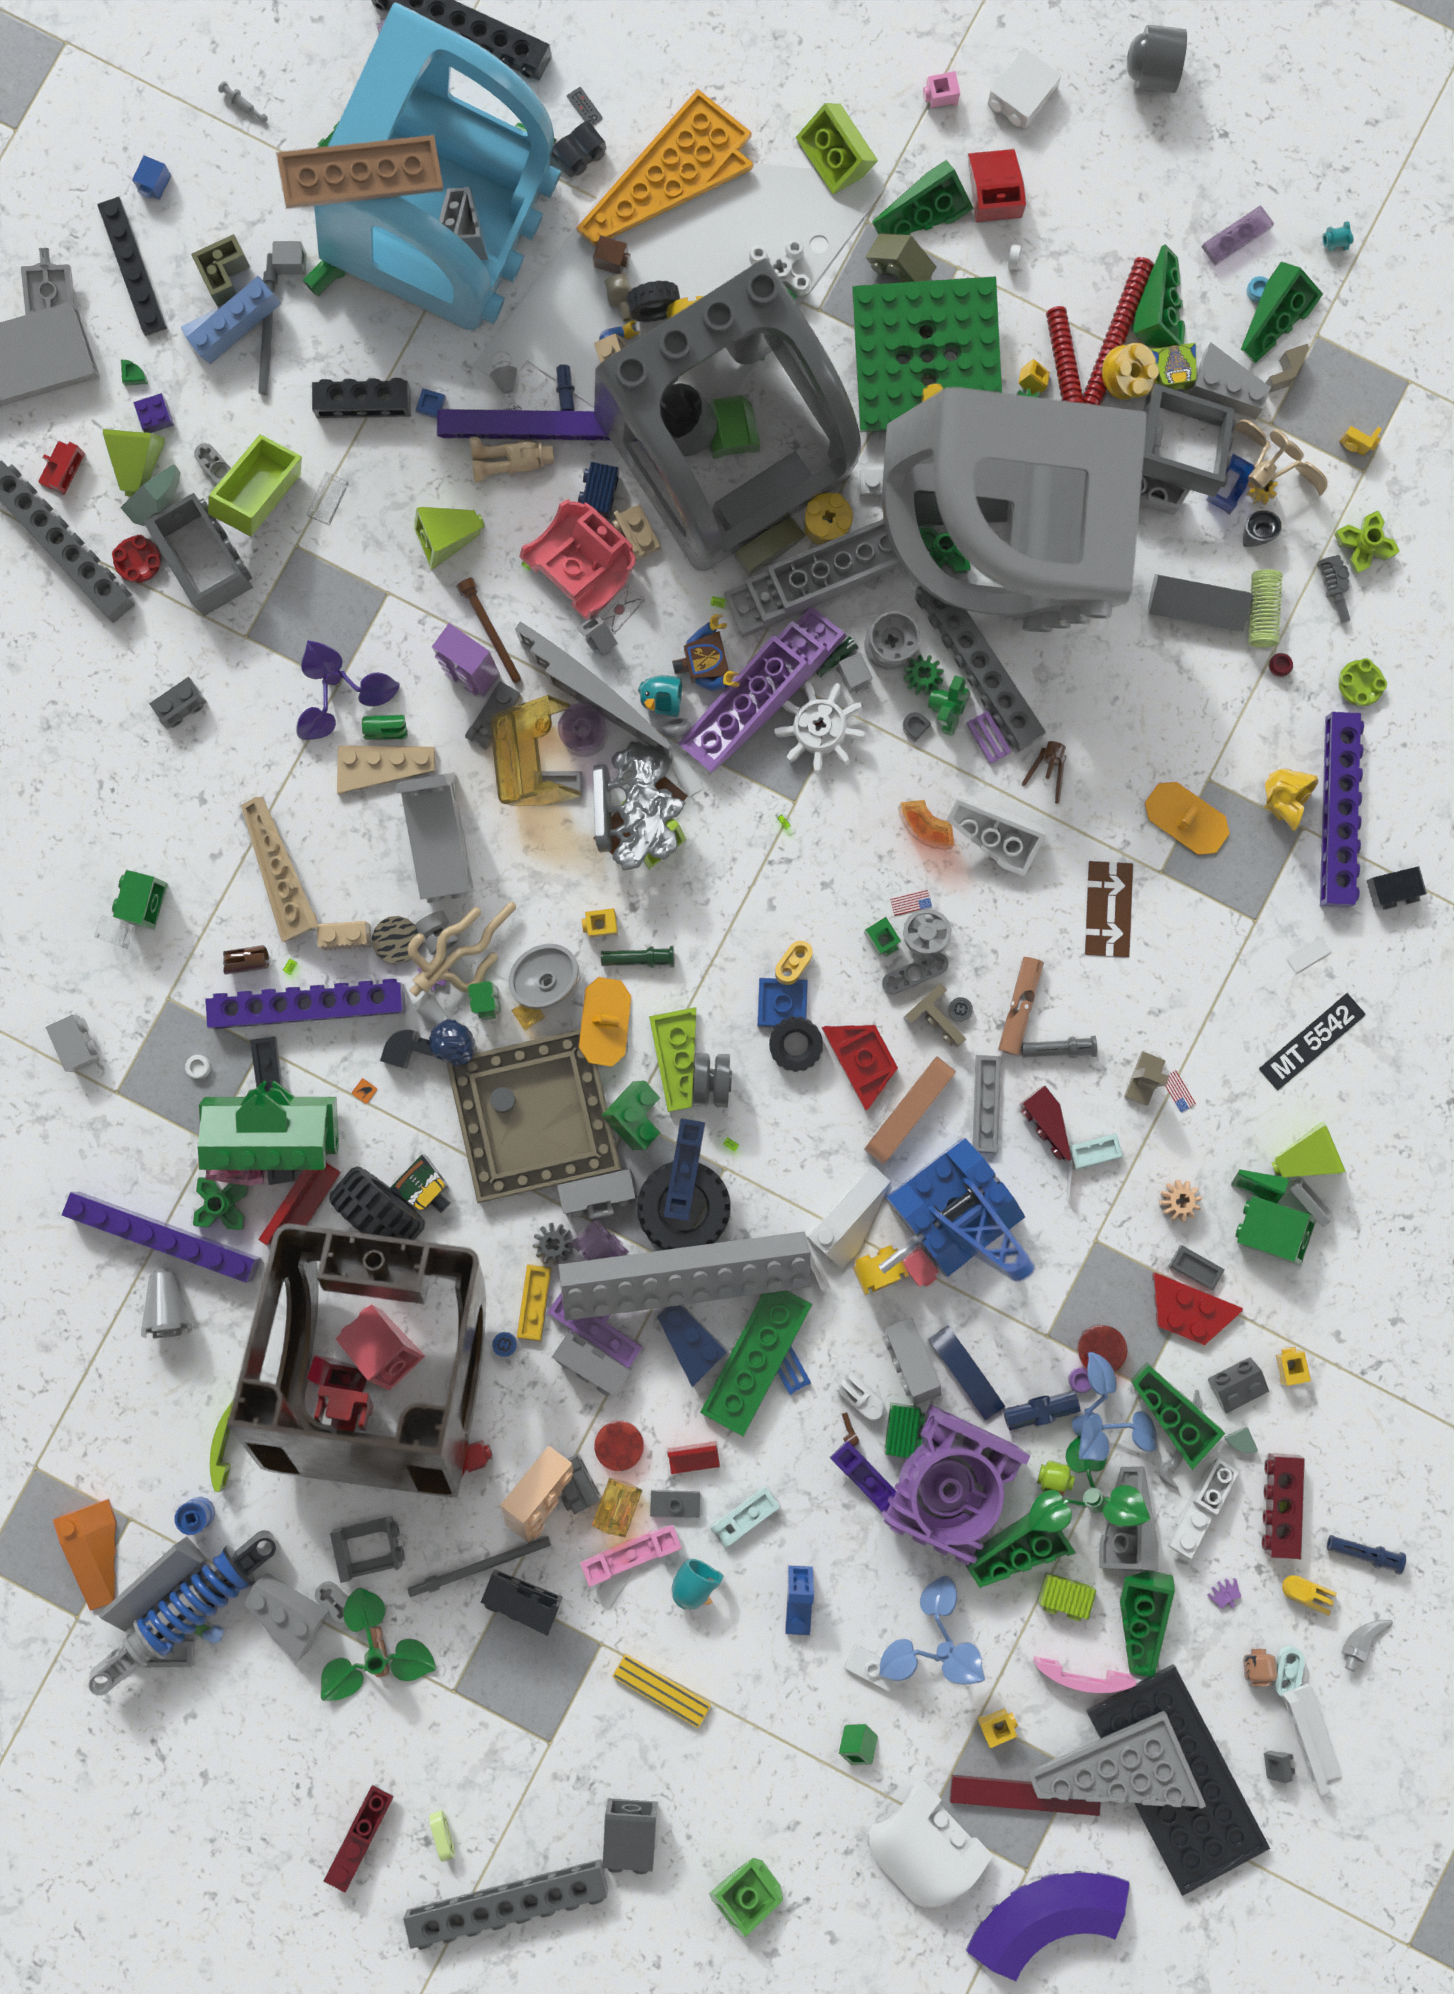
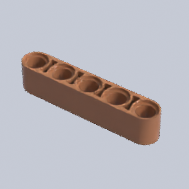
[864,1056,956,1165]

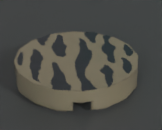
[372,916,420,964]

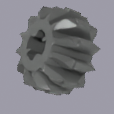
[533,1223,575,1265]

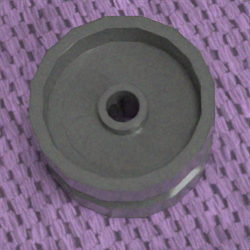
[693,1053,732,1108]

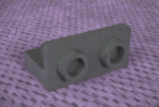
[149,677,207,729]

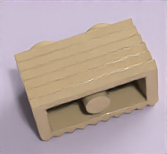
[317,921,372,951]

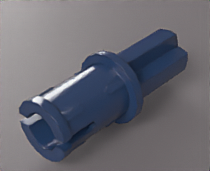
[556,364,575,411]

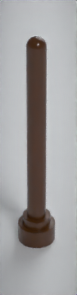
[456,577,521,683]

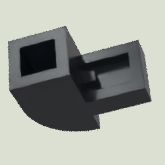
[380,1030,432,1069]

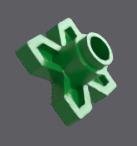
[919,527,971,574]
[928,675,971,736]
[193,1177,248,1230]

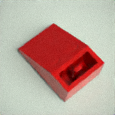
[968,149,1026,223]

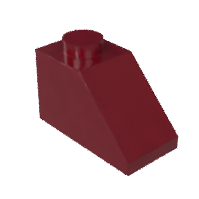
[307,1355,367,1392]

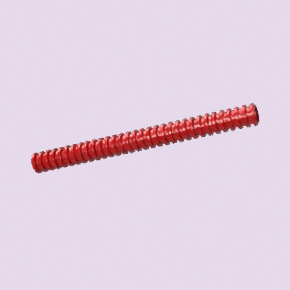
[1083,257,1154,406]
[1046,306,1084,404]

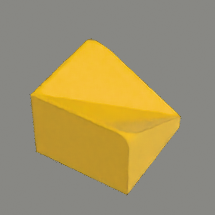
[1018,359,1050,395]

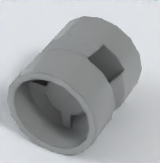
[415,910,459,955]

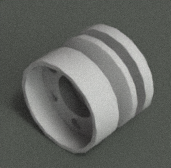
[864,611,920,670]

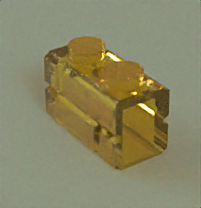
[592,1478,643,1537]

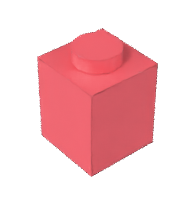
[903,1247,939,1287]

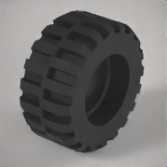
[637,1162,731,1250]
[329,1166,425,1240]

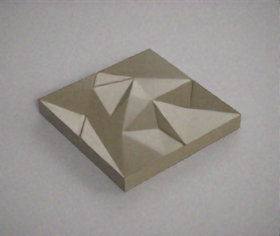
[446,1029,622,1203]

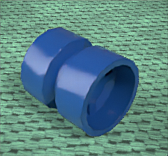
[174,1497,215,1535]

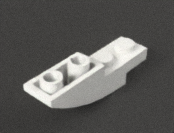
[1167,1458,1239,1559]

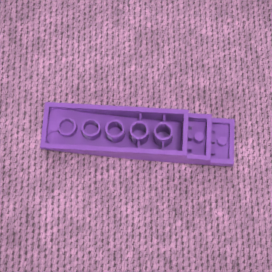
[678,607,847,773]

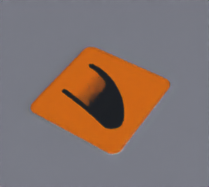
[352,1078,377,1104]

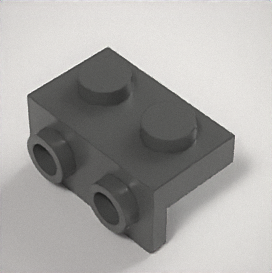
[1208,1357,1270,1414]

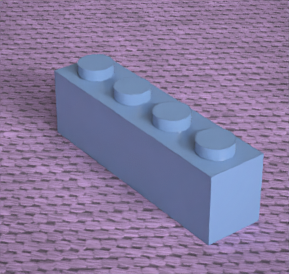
[181,276,282,364]

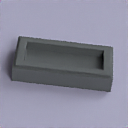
[1168,1245,1225,1291]

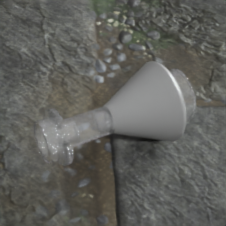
[490,361,522,410]

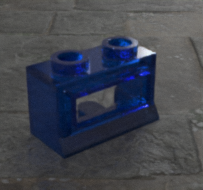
[1206,453,1255,515]

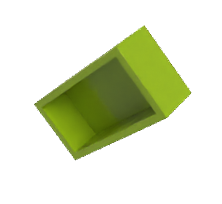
[208,434,302,537]

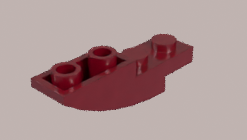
[323,1785,394,1893]

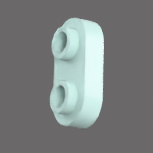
[1273,1646,1305,1697]

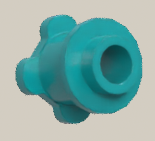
[1322,221,1354,251]

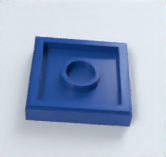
[757,978,808,1027]

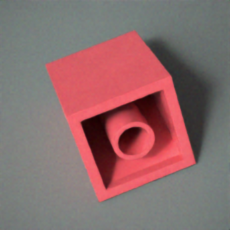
[335,1304,425,1391]

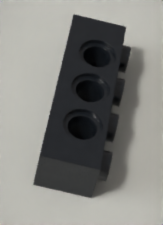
[312,378,411,418]

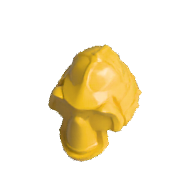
[1264,768,1319,832]

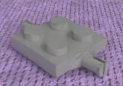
[21,248,75,315]

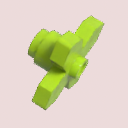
[1334,511,1400,574]

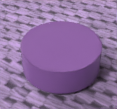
[1068,1367,1091,1393]

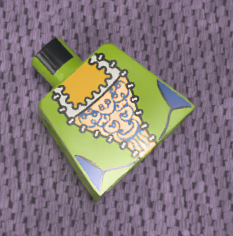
[1151,342,1197,393]

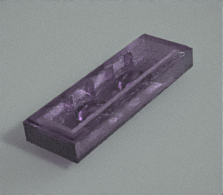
[1202,205,1274,265]

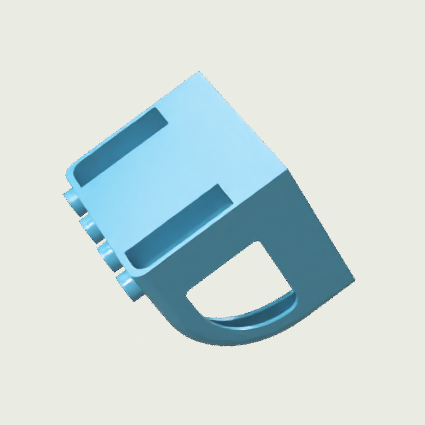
[314,2,561,330]

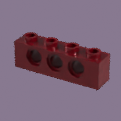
[1262,1453,1305,1559]

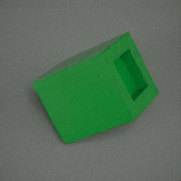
[839,1724,878,1765]

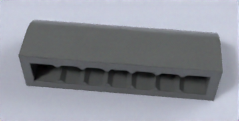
[1148,574,1253,632]

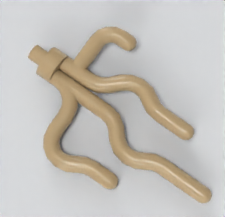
[408,902,516,997]

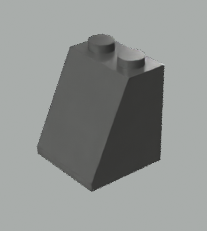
[602,1798,658,1874]

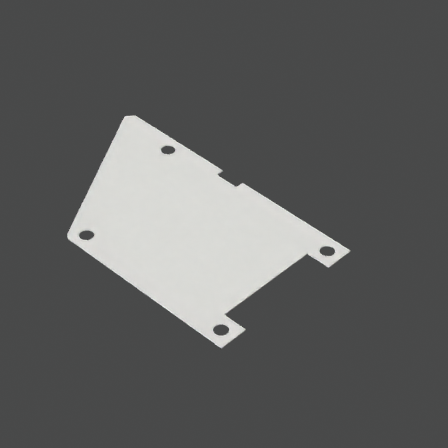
[473,152,885,494]

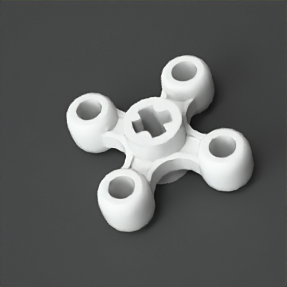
[749,239,810,297]

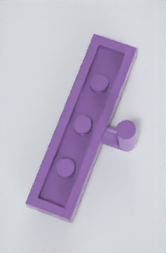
[547,1293,643,1368]

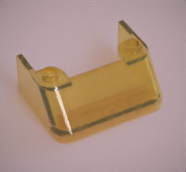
[490,695,581,806]

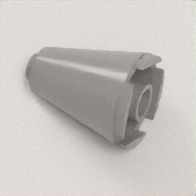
[141,1268,192,1338]

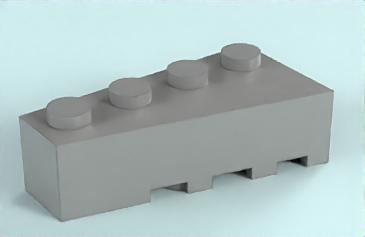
[1139,475,1190,515]

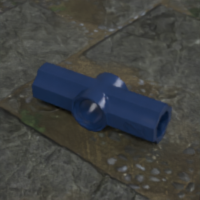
[1003,1390,1081,1431]

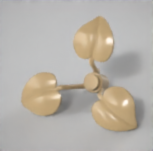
[1234,419,1328,496]

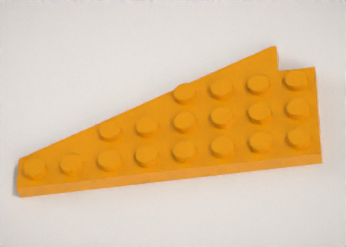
[576,89,753,246]

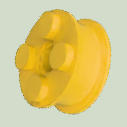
[1102,343,1159,400]

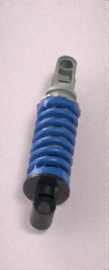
[89,1530,276,1696]

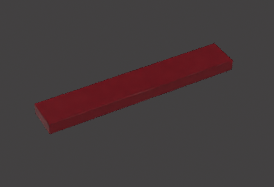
[949,1775,1101,1816]

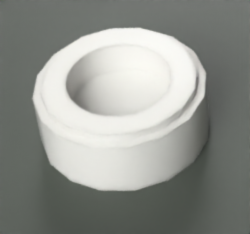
[1008,245,1022,270]
[185,1055,211,1079]

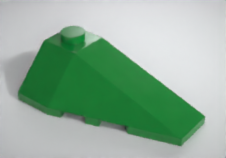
[872,160,974,235]
[1241,261,1323,363]

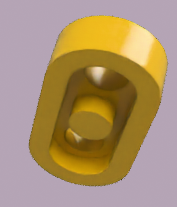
[775,941,813,985]

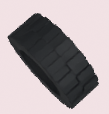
[627,280,680,322]
[769,1016,823,1072]

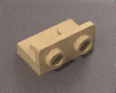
[612,504,661,561]

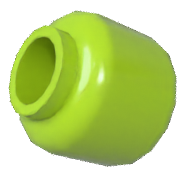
[1037,1460,1075,1496]

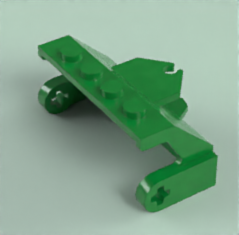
[197,1081,339,1170]

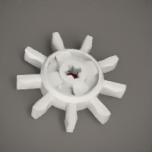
[774,682,866,773]

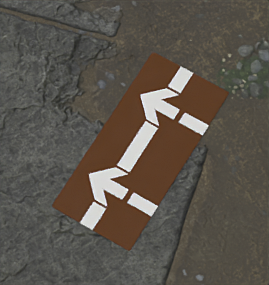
[1085,861,1133,957]

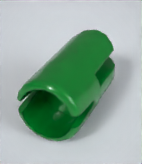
[362,715,408,740]

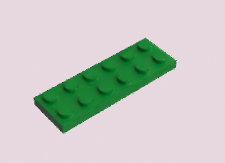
[700,1290,813,1437]

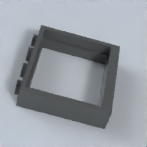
[1142,384,1236,497]

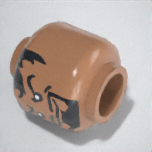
[1243,1649,1277,1686]

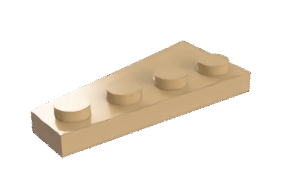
[337,746,435,795]

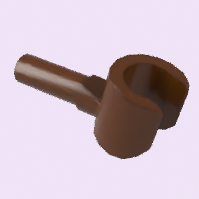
[842,1412,859,1446]

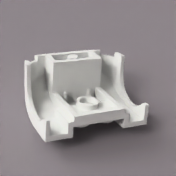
[868,1781,994,1908]

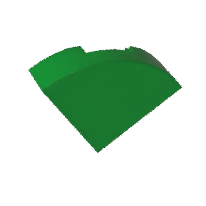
[121,359,148,386]

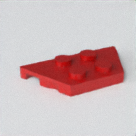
[821,1025,898,1111]
[1152,1272,1243,1345]

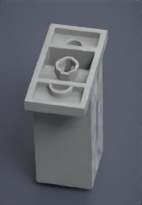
[396,772,473,903]

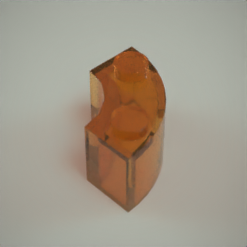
[898,800,954,850]

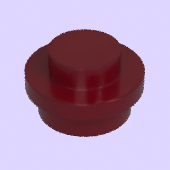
[1268,653,1293,677]

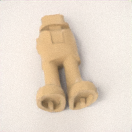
[470,437,554,482]

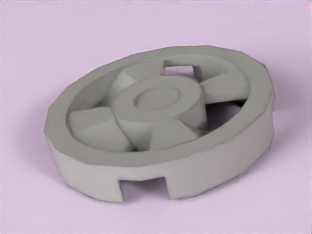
[903,909,952,956]

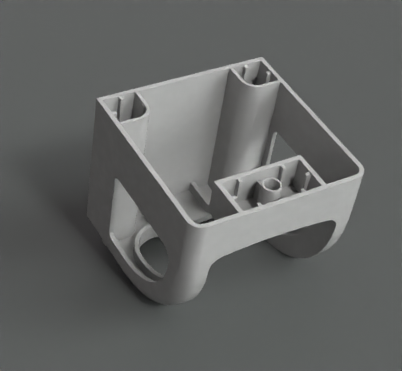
[882,388,1147,632]

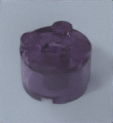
[558,703,608,757]
[571,1218,629,1261]

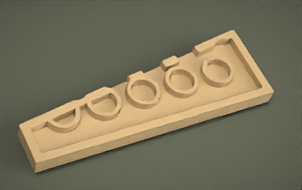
[241,797,318,942]

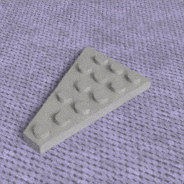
[1027,1711,1206,1808]

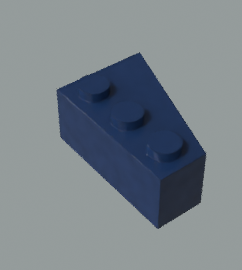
[657,1305,727,1387]

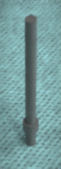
[258,253,278,395]
[407,1536,551,1598]

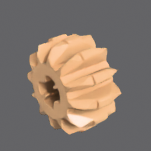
[1159,1180,1202,1222]

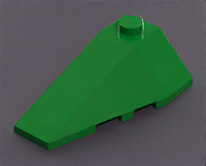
[1133,244,1185,348]
[1120,1571,1175,1677]

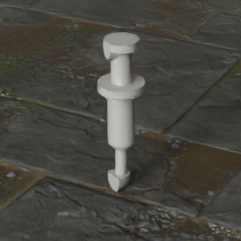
[218,81,268,122]

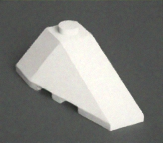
[946,798,1046,877]
[807,1165,891,1270]

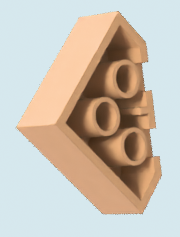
[500,1446,573,1543]

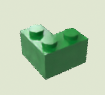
[601,1080,660,1150]

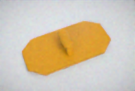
[1145,782,1230,855]
[579,977,631,1067]

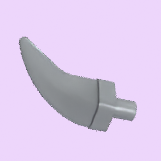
[1341,1620,1393,1672]

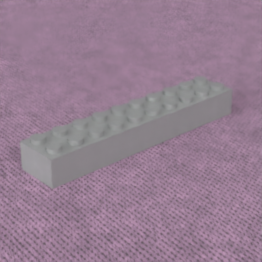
[558,1231,811,1321]

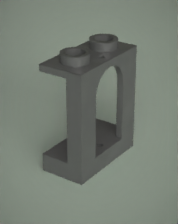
[330,1516,405,1583]

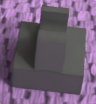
[1264,1751,1295,1783]

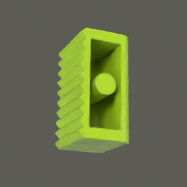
[1038,1572,1097,1621]

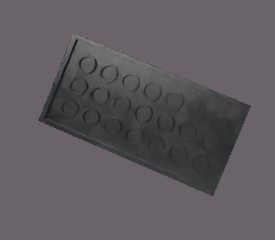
[1086,1664,1271,1896]

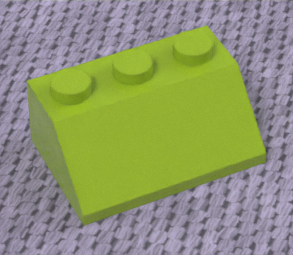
[796,103,878,194]

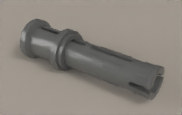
[1022,1036,1097,1058]

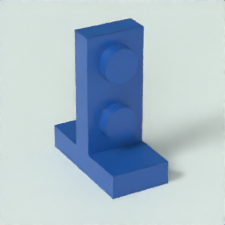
[785,1565,814,1635]

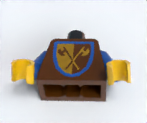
[672,614,740,691]

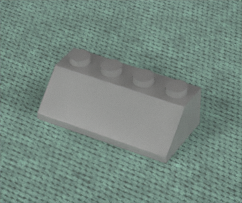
[98,1536,206,1632]

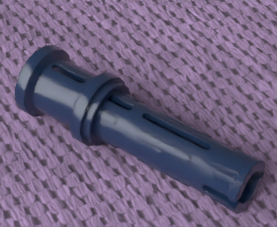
[1326,1535,1406,1575]

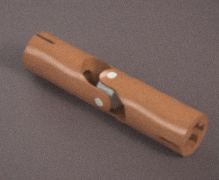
[998,957,1044,1056]

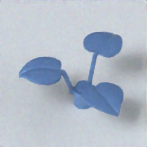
[1072,1352,1157,1461]
[880,1576,985,1685]

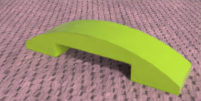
[209,1401,233,1492]

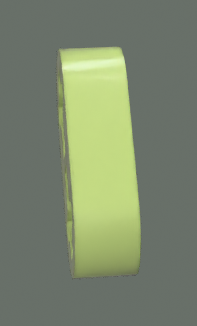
[429,1810,455,1862]

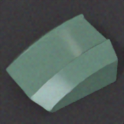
[120,465,180,526]

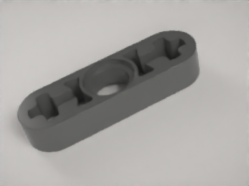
[882,953,949,995]

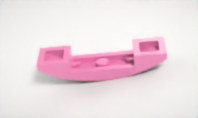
[580,1524,682,1587]
[1033,1656,1137,1693]

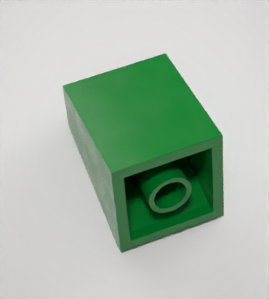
[1235,1196,1316,1266]

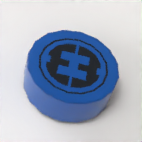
[492,1332,517,1357]

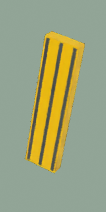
[612,1653,711,1728]

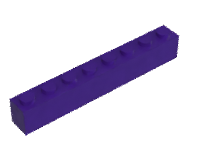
[61,1192,261,1283]

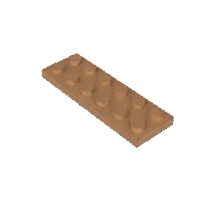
[276,135,443,209]

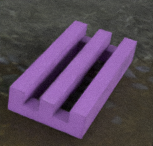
[966,710,1012,764]

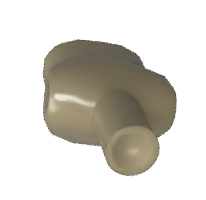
[604,273,632,322]

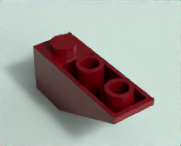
[1019,1085,1071,1162]

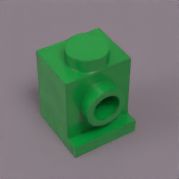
[864,917,901,957]

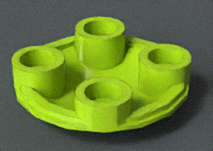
[1338,658,1387,706]

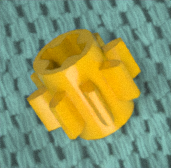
[1246,481,1278,505]

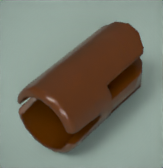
[223,945,269,975]

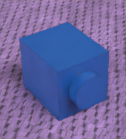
[132,155,171,200]

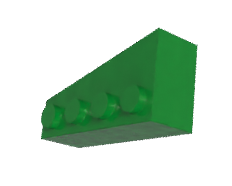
[1131,1362,1226,1470]
[964,1513,1076,1588]

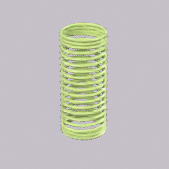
[1248,569,1283,648]

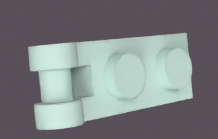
[710,1486,780,1548]

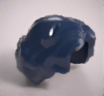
[429,1019,475,1066]

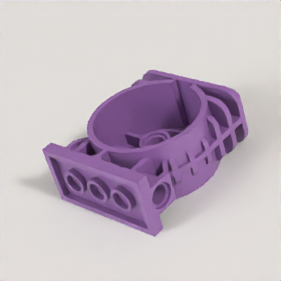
[881,1404,1030,1566]

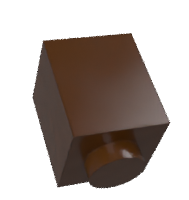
[593,235,631,274]

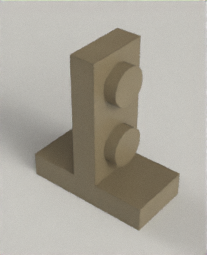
[903,983,966,1047]
[1124,1051,1169,1106]

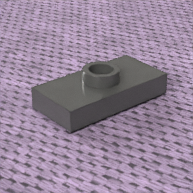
[650,1490,700,1518]

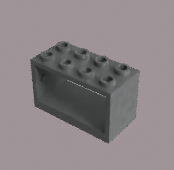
[144,493,253,616]

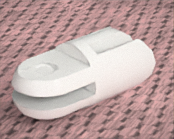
[835,1371,886,1420]

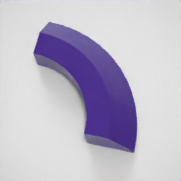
[966,1871,1129,1981]

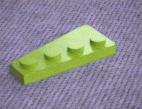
[649,1007,697,1112]

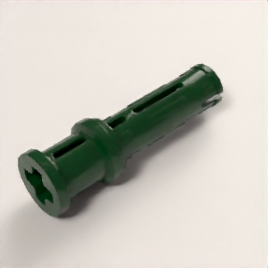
[601,946,675,968]

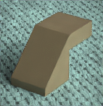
[1265,343,1309,393]

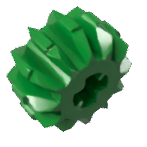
[903,655,944,696]

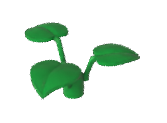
[1029,1436,1151,1533]
[321,1587,436,1701]

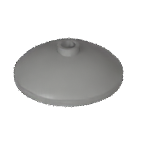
[508,944,579,1009]

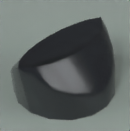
[1243,510,1282,547]

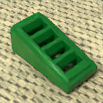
[1231,1169,1289,1203]

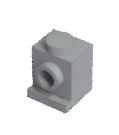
[577,614,618,655]

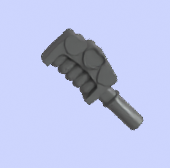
[1317,555,1351,623]

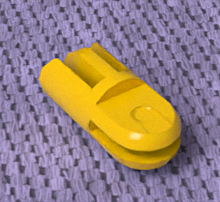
[1282,1575,1337,1616]

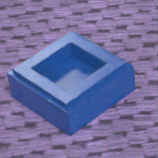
[415,388,446,419]

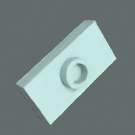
[1069,1133,1123,1170]

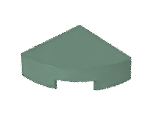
[1224,1427,1258,1453]

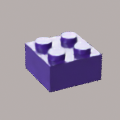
[133,393,174,433]

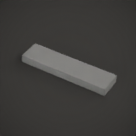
[972,1055,1001,1153]

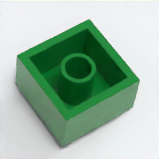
[112,870,168,930]

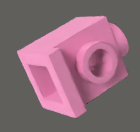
[923,71,960,108]

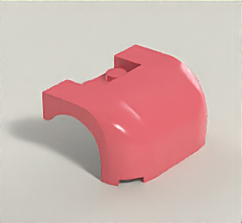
[519,499,636,620]

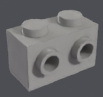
[45,1015,99,1072]

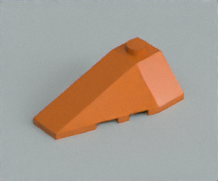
[53,1499,116,1611]

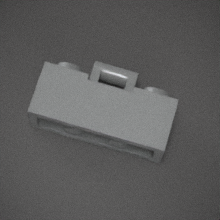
[557,1169,636,1221]

